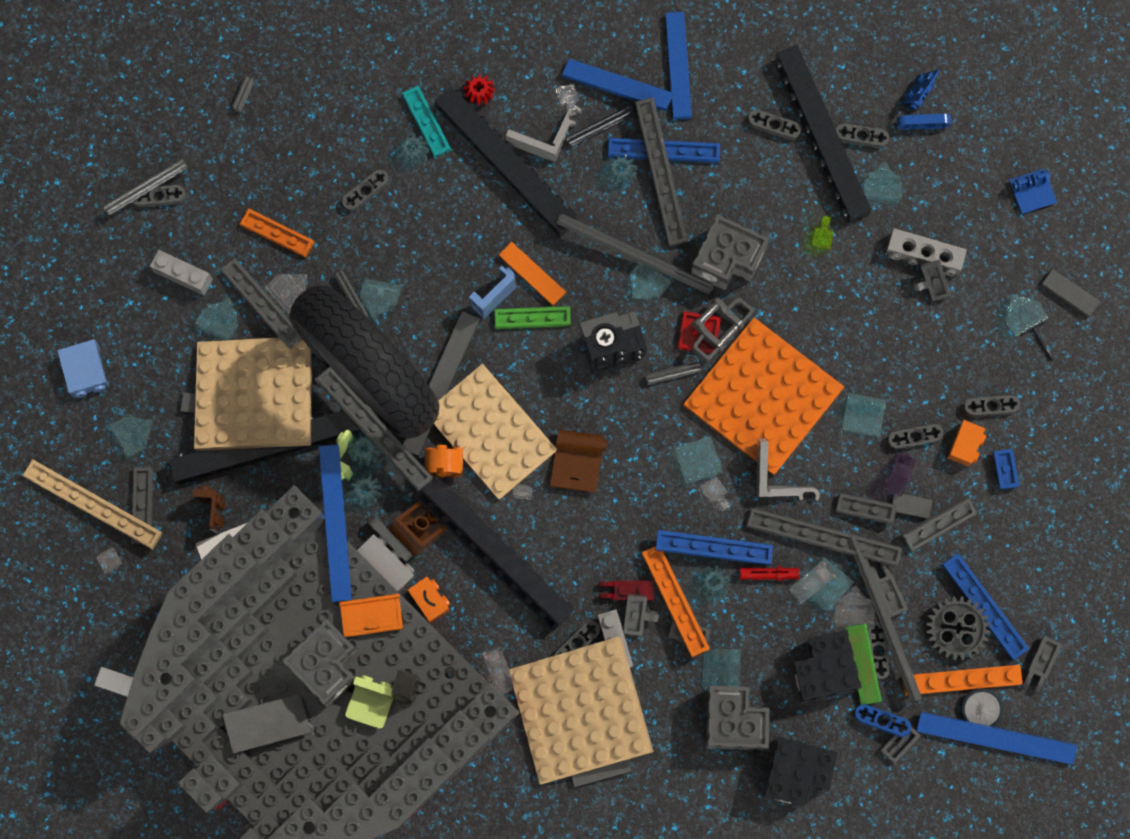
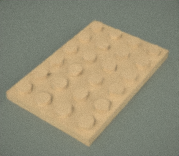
[434,364,557,500]

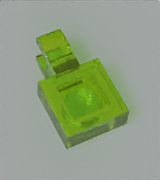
[811,216,834,251]

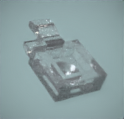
[556,84,579,116]
[700,476,730,512]

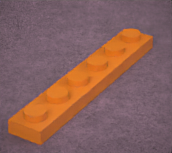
[642,547,710,658]
[903,665,1023,696]

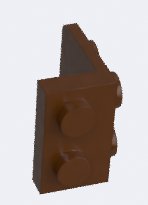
[193,486,225,534]

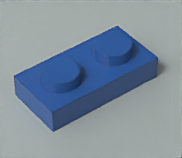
[992,449,1020,490]

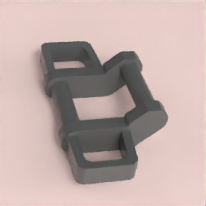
[692,297,754,363]

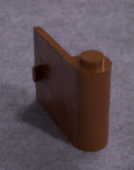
[550,429,608,493]

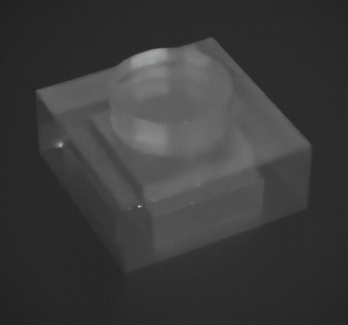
[512,485,533,500]

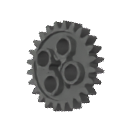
[926,596,991,660]

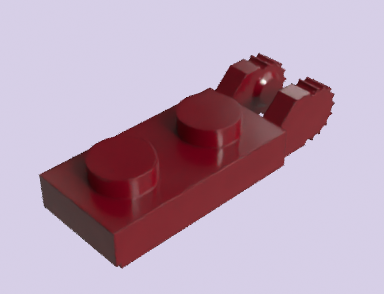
[599,581,654,601]

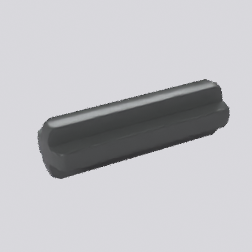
[232,76,254,112]

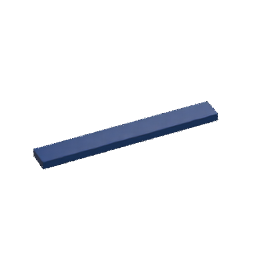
[319,445,352,603]
[916,711,1077,765]

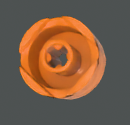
[424,445,463,478]

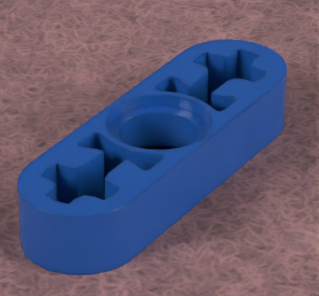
[897,114,951,130]
[855,704,911,737]

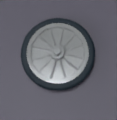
[961,688,1003,727]

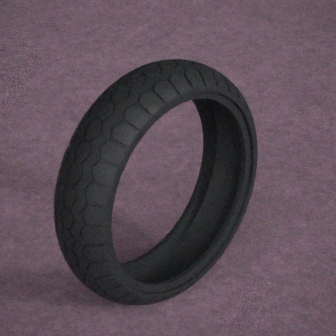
[289,285,439,439]

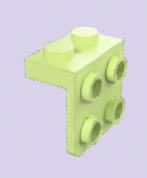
[336,430,353,480]
[346,675,396,729]

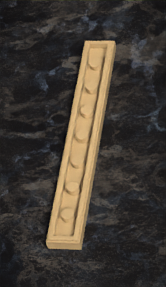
[23,459,163,550]

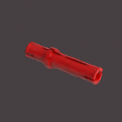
[740,566,799,581]

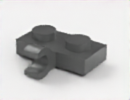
[913,259,951,301]
[623,594,659,636]

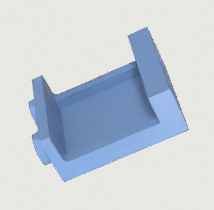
[469,265,516,319]
[57,339,110,398]

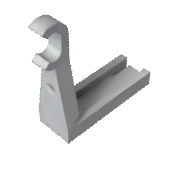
[506,106,582,162]
[756,438,820,501]

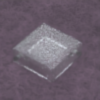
[96,547,123,574]

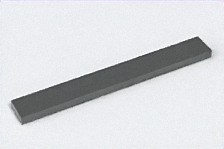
[635,97,688,247]
[402,311,480,457]
[316,367,433,492]
[746,508,903,568]

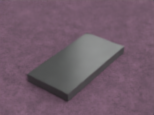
[222,694,311,755]

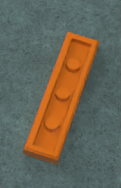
[239,208,315,259]
[499,242,566,306]

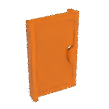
[339,594,403,637]

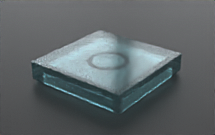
[674,436,723,485]

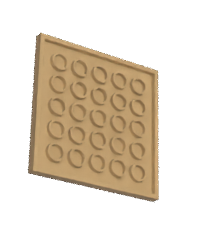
[194,338,312,451]
[509,636,654,785]

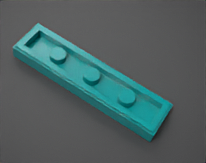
[402,86,451,158]

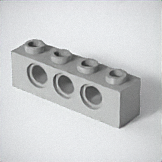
[885,228,967,276]

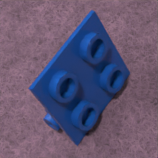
[901,70,940,110]
[1009,169,1057,214]

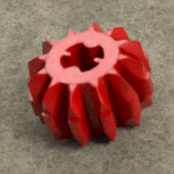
[463,73,495,106]

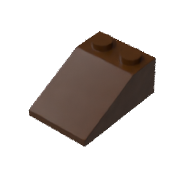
[389,501,448,558]

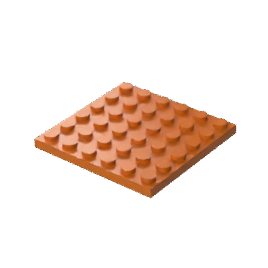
[683,318,844,476]

